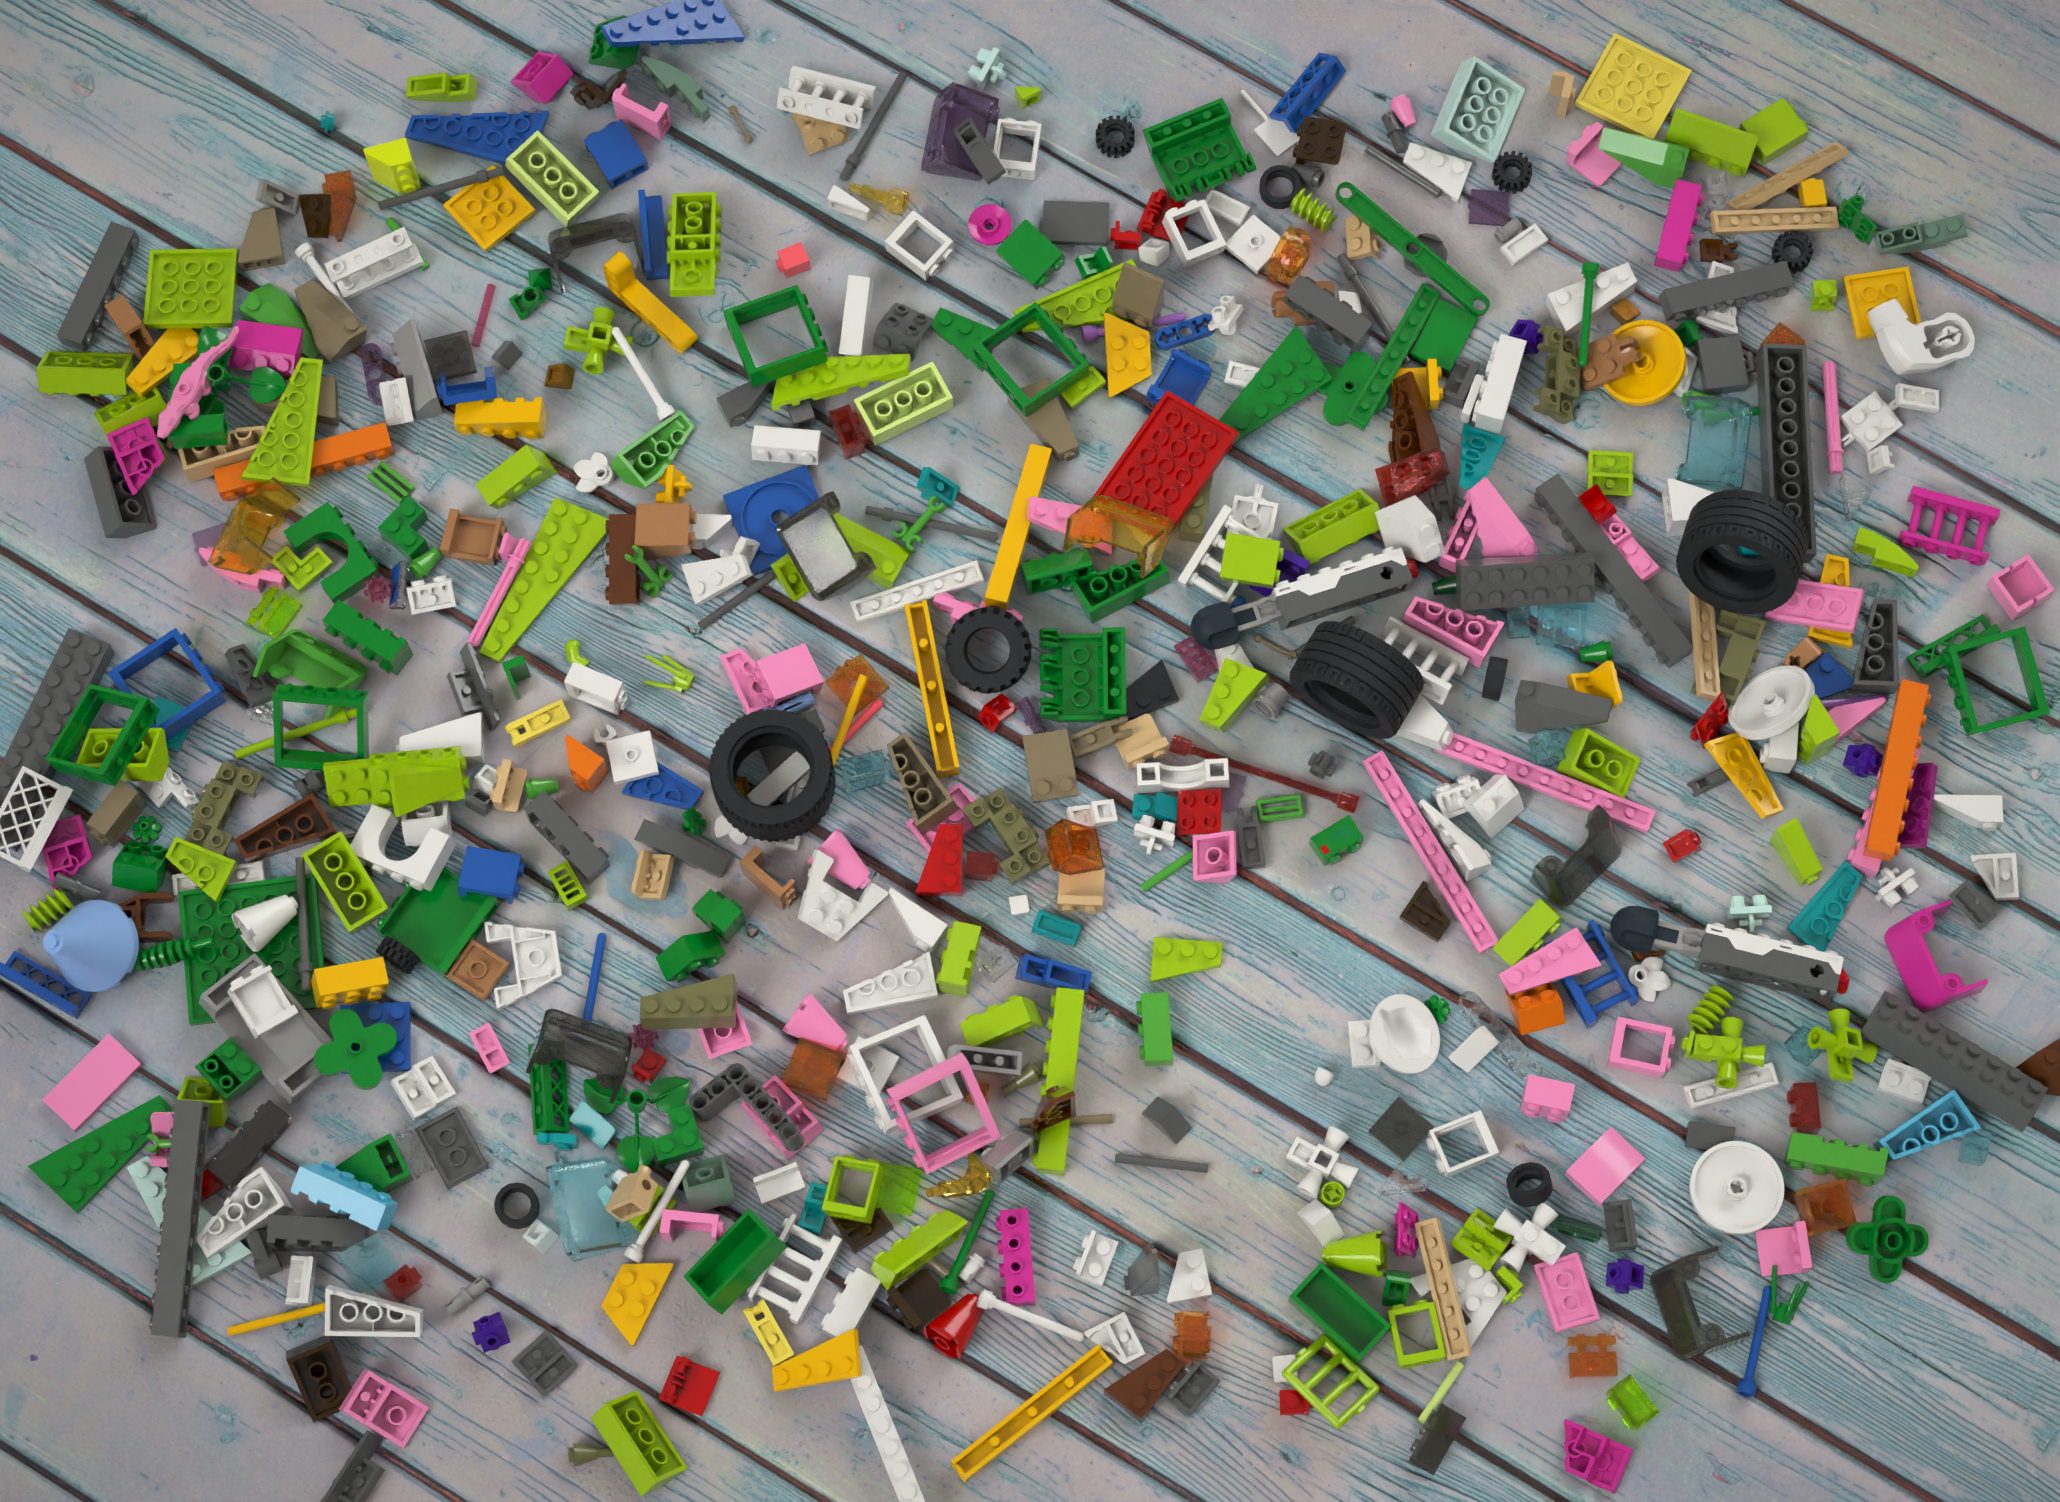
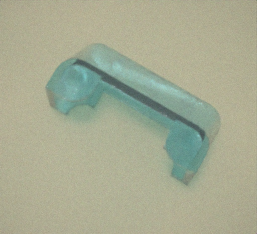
[1675,395,1752,490]
[546,1156,630,1262]

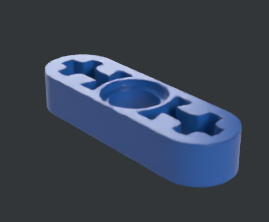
[1155,314,1216,351]

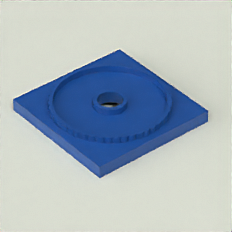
[723,465,827,576]

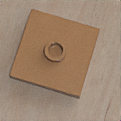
[446,939,511,1002]

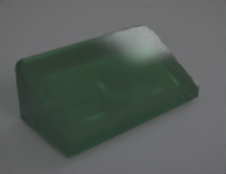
[1553,1214,1602,1244]

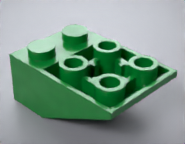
[336,1133,414,1193]

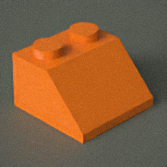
[565,734,609,794]

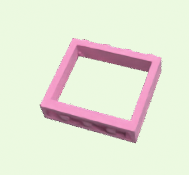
[886,1053,1001,1175]

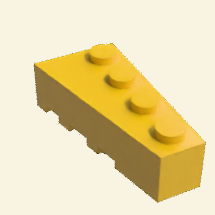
[454,397,547,440]

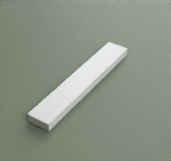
[850,560,985,625]

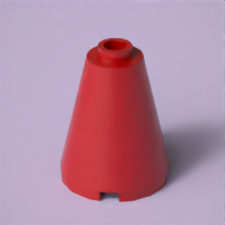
[923,1293,985,1359]

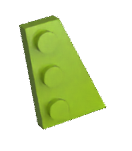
[165,837,238,904]
[1150,937,1223,984]

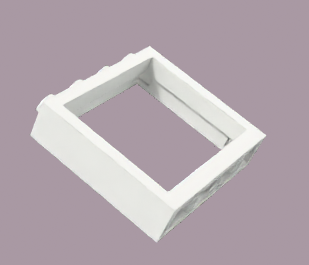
[846,1015,964,1135]

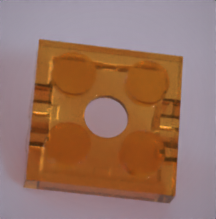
[826,653,889,716]

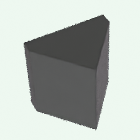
[492,340,522,370]
[465,789,493,817]

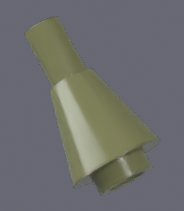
[1001,1062,1043,1096]
[568,1443,613,1467]

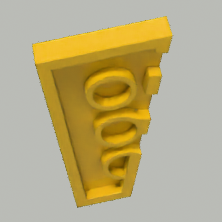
[126,328,199,398]
[772,1329,862,1392]

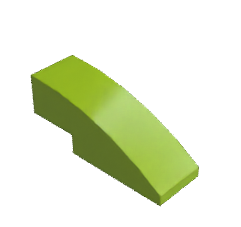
[406,72,477,102]
[1851,527,1919,578]

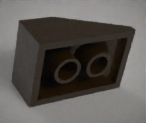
[286,1335,352,1422]

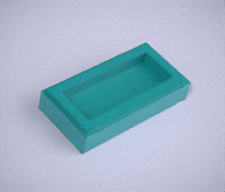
[1031,909,1082,948]

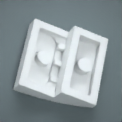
[391,1056,456,1121]

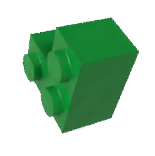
[378,496,429,562]
[692,888,746,943]
[656,930,726,982]
[652,1104,704,1168]

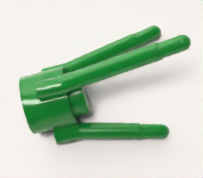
[1769,1265,1809,1325]

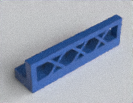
[1269,53,1346,133]
[638,189,669,281]
[0,951,92,1019]

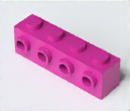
[1654,179,1704,272]
[995,1208,1035,1307]

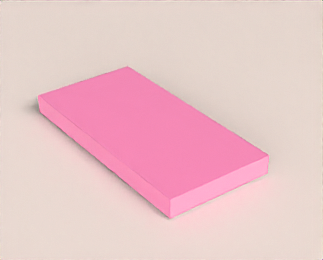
[1765,580,1864,634]
[42,1033,142,1132]

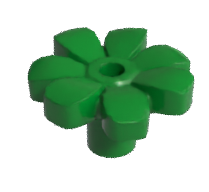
[682,807,707,835]
[132,816,162,844]
[1424,995,1451,1024]

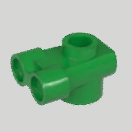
[509,286,547,321]

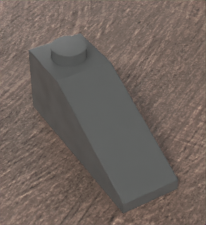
[717,379,777,428]

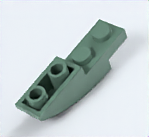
[641,56,710,123]
[1875,214,1967,254]

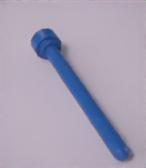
[575,933,606,1040]
[1736,1286,1771,1397]

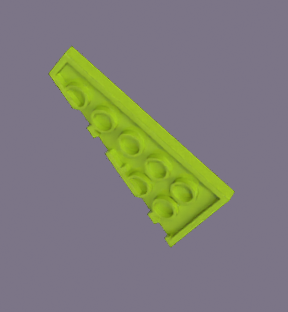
[1013,259,1161,332]
[771,354,911,411]
[241,357,323,487]

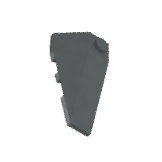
[1515,680,1613,734]

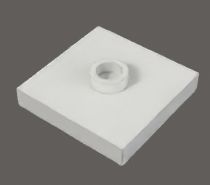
[1225,215,1286,274]
[606,730,659,785]
[837,1036,900,1095]

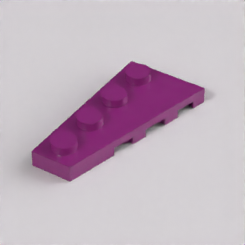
[1897,763,1938,849]

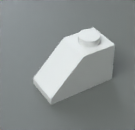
[692,514,733,549]

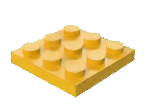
[443,165,536,253]
[1842,267,1921,340]

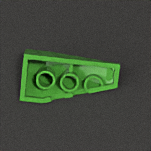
[1598,127,1689,188]
[239,283,321,359]
[610,409,695,489]

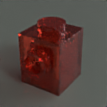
[964,851,999,882]
[383,1264,423,1303]

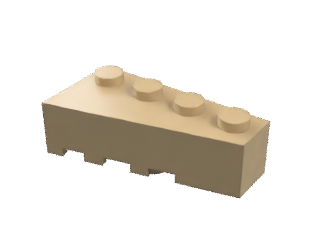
[178,426,265,483]

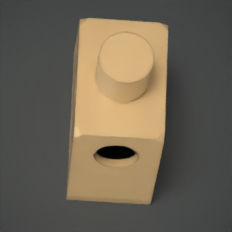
[605,1165,658,1222]

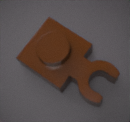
[1699,238,1739,263]

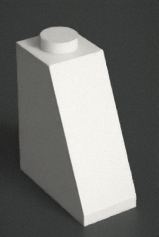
[1396,694,1453,751]

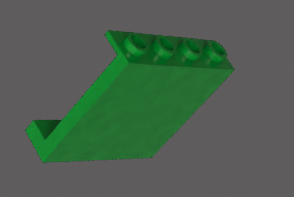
[377,867,500,979]

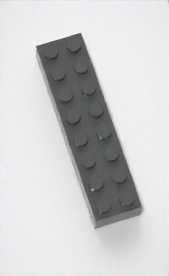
[1861,991,2048,1132]

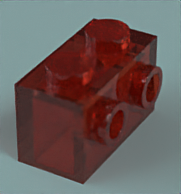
[828,404,868,460]
[1787,1082,1821,1134]

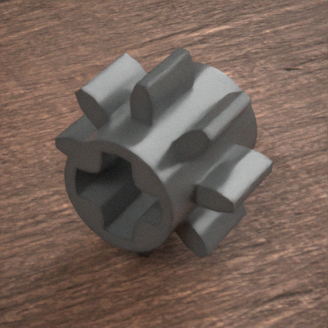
[1308,751,1337,779]

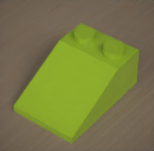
[1557,728,1641,798]

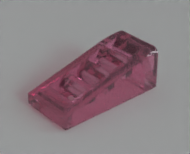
[1174,635,1217,684]

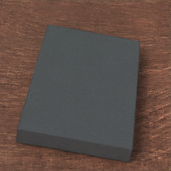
[1042,200,1109,246]
[415,1106,489,1190]

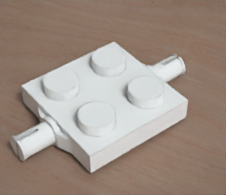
[1839,391,1903,453]
[1226,484,1279,539]

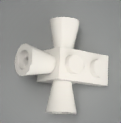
[1286,1126,1359,1199]
[1493,1203,1566,1273]

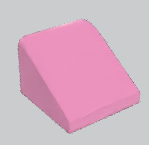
[499,533,519,562]

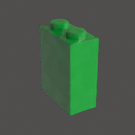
[996,219,1066,290]

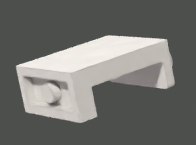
[227,965,299,1039]

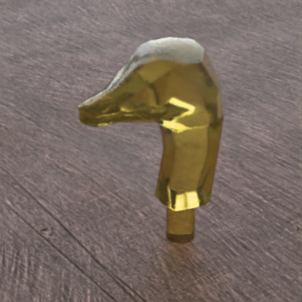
[848,182,910,216]
[926,1152,991,1199]

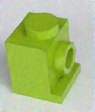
[1809,280,1837,311]

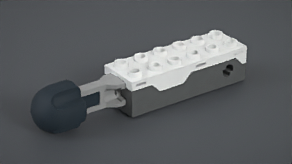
[1190,547,1419,650]
[1610,906,1850,1003]

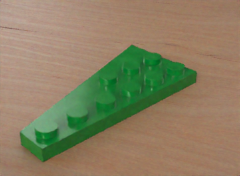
[1219,325,1333,445]

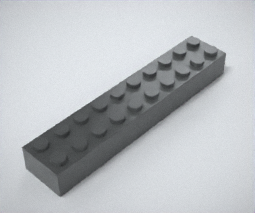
[1756,343,1817,563]
[0,628,115,852]

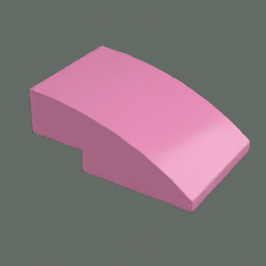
[698,1002,752,1059]
[740,1075,824,1160]
[1565,1127,1646,1207]
[339,1369,429,1449]

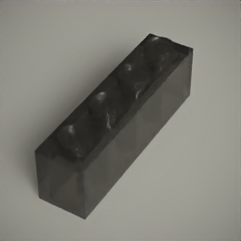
[207,1100,292,1192]

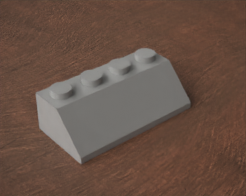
[390,319,443,421]

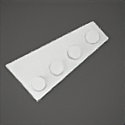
[843,951,938,1015]

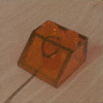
[1045,818,1104,875]

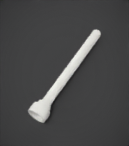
[295,242,357,317]
[611,327,676,422]
[623,1160,690,1264]
[977,1289,1084,1342]

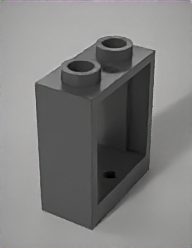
[1948,880,1997,930]

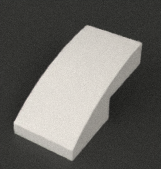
[1066,799,1118,831]

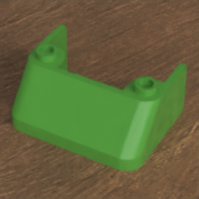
[252,629,368,719]

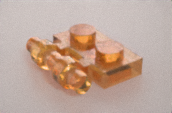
[1567,1333,1618,1378]

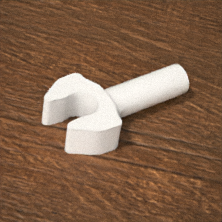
[594,724,617,757]

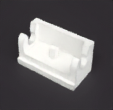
[285,1256,317,1307]

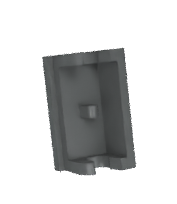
[1441,357,1481,409]
[1603,1199,1638,1252]

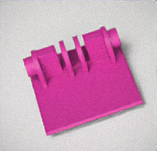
[1394,1202,1419,1258]

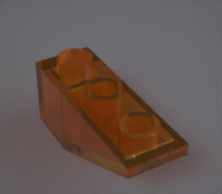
[322,170,357,242]

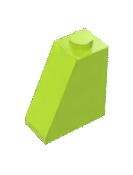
[1770,817,1823,886]

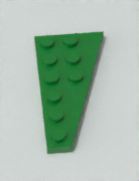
[28,1095,172,1214]

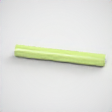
[1417,1361,1464,1425]

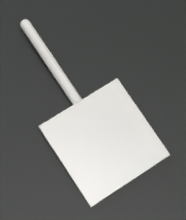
[1241,90,1300,157]

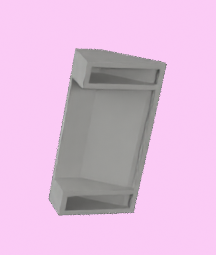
[199,953,333,1105]

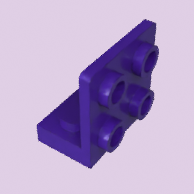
[1249,547,1310,597]

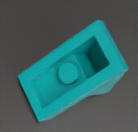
[916,467,960,507]
[1132,792,1178,823]

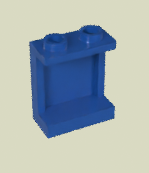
[584,119,649,190]
[1147,349,1212,406]
[437,366,497,405]
[458,846,525,905]

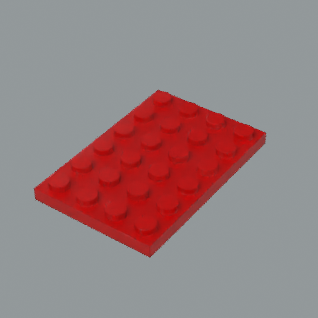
[1091,390,1240,544]

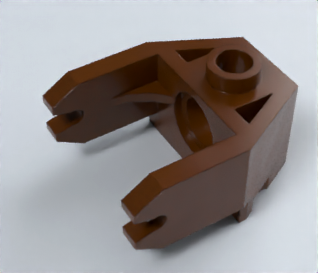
[118,892,174,943]

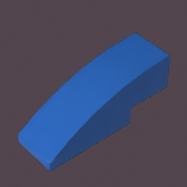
[1015,954,1092,994]

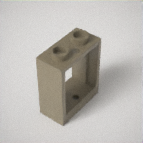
[87,780,147,848]

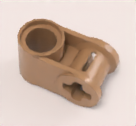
[1782,636,1824,670]

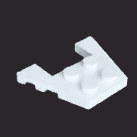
[798,849,889,941]
[484,922,563,1010]
[1410,1259,1507,1347]

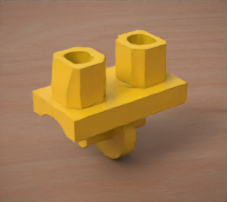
[656,465,693,503]

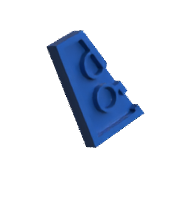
[1804,652,1853,699]
[622,762,704,810]

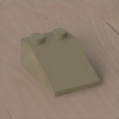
[1112,262,1165,328]
[1022,729,1079,803]

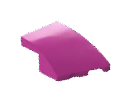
[106,417,165,495]
[36,814,92,890]
[1564,1419,1634,1494]

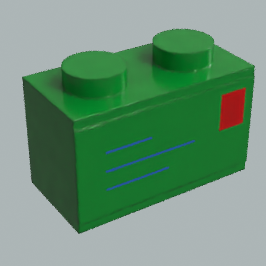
[1309,815,1364,866]

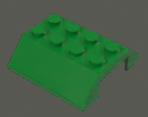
[1143,98,1257,203]
[1039,627,1126,722]

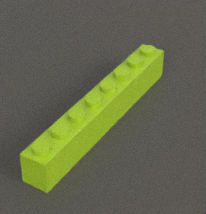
[1032,987,1084,1176]

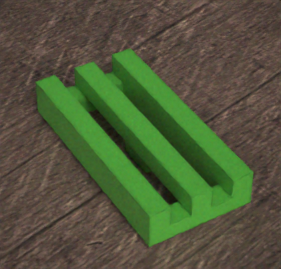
[367,460,415,505]
[1255,794,1304,824]

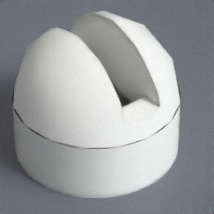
[1314,1067,1335,1086]

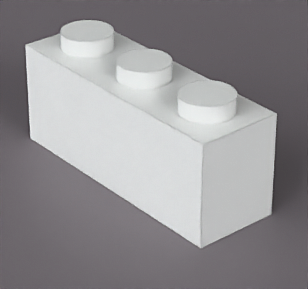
[751,425,821,465]
[821,1268,882,1338]

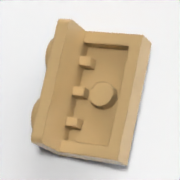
[1548,71,1576,117]
[1345,215,1382,261]
[490,759,528,813]
[631,850,675,901]

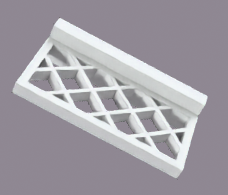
[0,766,73,873]

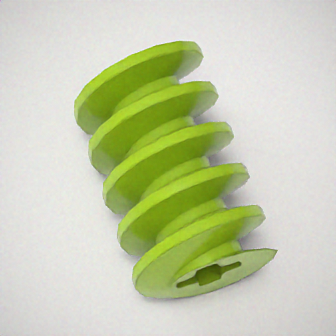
[1289,188,1338,234]
[22,888,74,933]
[1687,985,1735,1035]

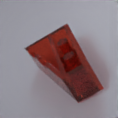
[1375,448,1450,507]

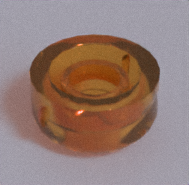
[1264,225,1312,284]

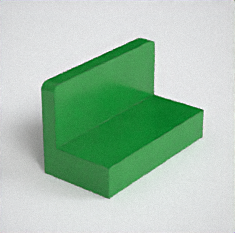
[502,655,531,700]

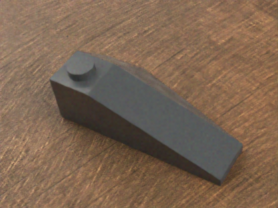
[1124,1243,1160,1297]

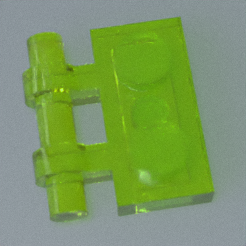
[246,586,303,640]

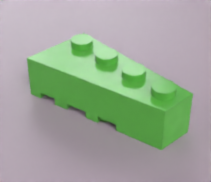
[1784,1132,1889,1187]

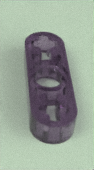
[361,343,387,406]

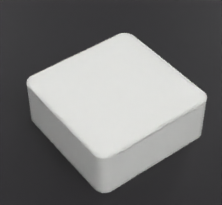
[1009,895,1030,916]

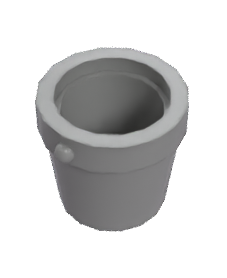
[1252,683,1289,720]

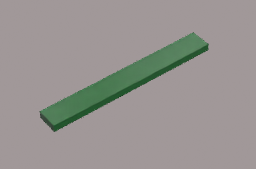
[1344,283,1441,431]

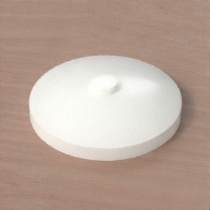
[1728,666,1815,740]
[1689,1141,1784,1235]

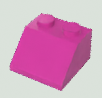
[510,51,574,104]

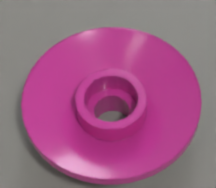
[968,204,1012,245]

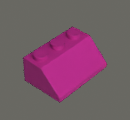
[229,320,303,377]

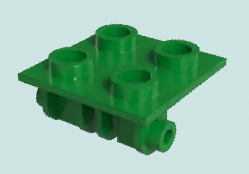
[1837,195,1878,246]

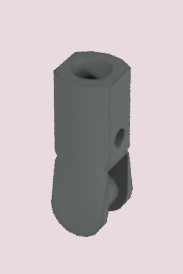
[1687,768,1730,797]

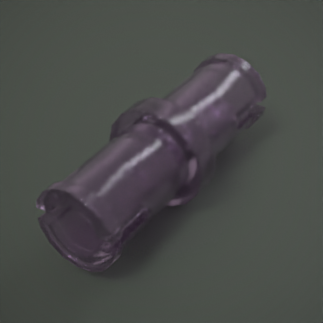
[1015,697,1048,734]

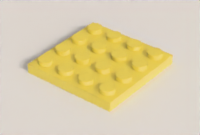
[1575,33,1692,139]

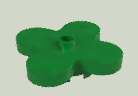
[1317,352,1388,426]
[314,1009,397,1090]
[1846,1195,1929,1283]

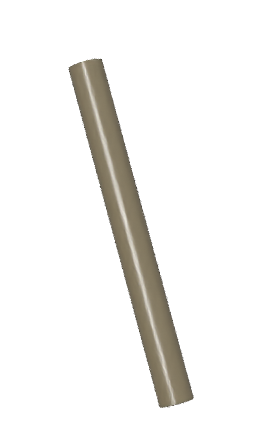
[1020,1114,1113,1128]

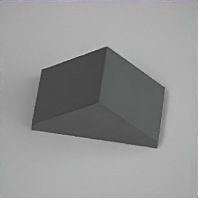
[1142,1097,1192,1145]

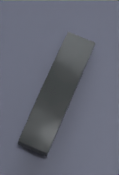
[634,819,731,879]

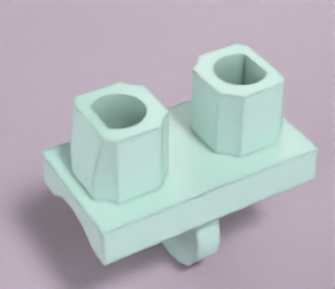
[968,47,1006,91]
[1727,895,1772,933]

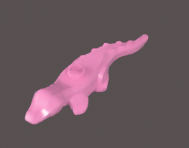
[157,326,239,439]

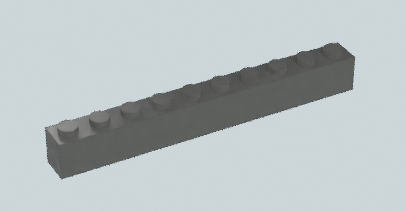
[1534,474,1693,668]
[149,1099,211,1338]

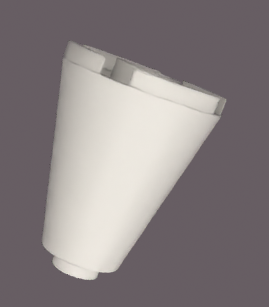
[231,895,298,952]

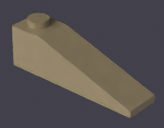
[294,279,367,364]

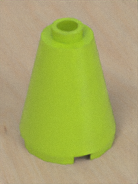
[1322,1230,1387,1277]

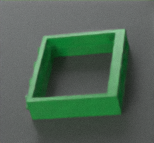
[723,285,829,388]
[972,302,1090,417]
[1942,626,2050,736]
[273,683,369,771]
[45,684,160,786]

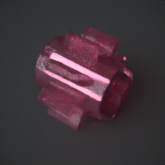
[364,575,392,603]
[629,1023,659,1051]

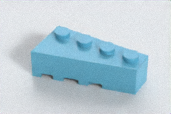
[1873,1089,1981,1163]
[290,1161,399,1231]

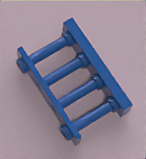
[1544,920,1639,1029]

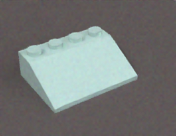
[1430,56,1525,163]

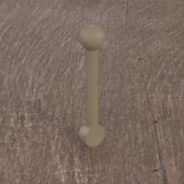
[729,105,753,144]
[1254,634,1297,660]

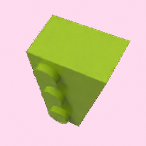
[475,444,557,509]
[1199,658,1271,733]
[1492,899,1566,967]

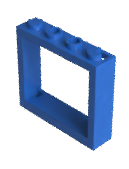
[108,628,227,741]

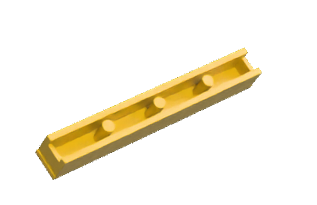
[985,443,1052,611]
[904,600,960,778]
[951,1344,1114,1483]

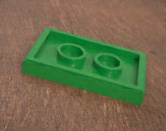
[1410,299,1478,374]

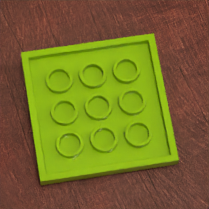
[143,248,239,329]

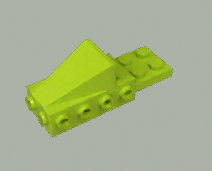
[667,192,722,297]
[323,746,470,817]

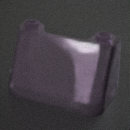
[921,82,1000,181]

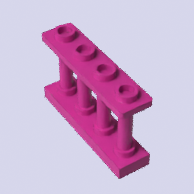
[1897,486,2001,566]

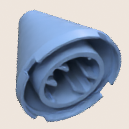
[43,900,139,992]

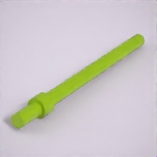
[234,707,357,759]

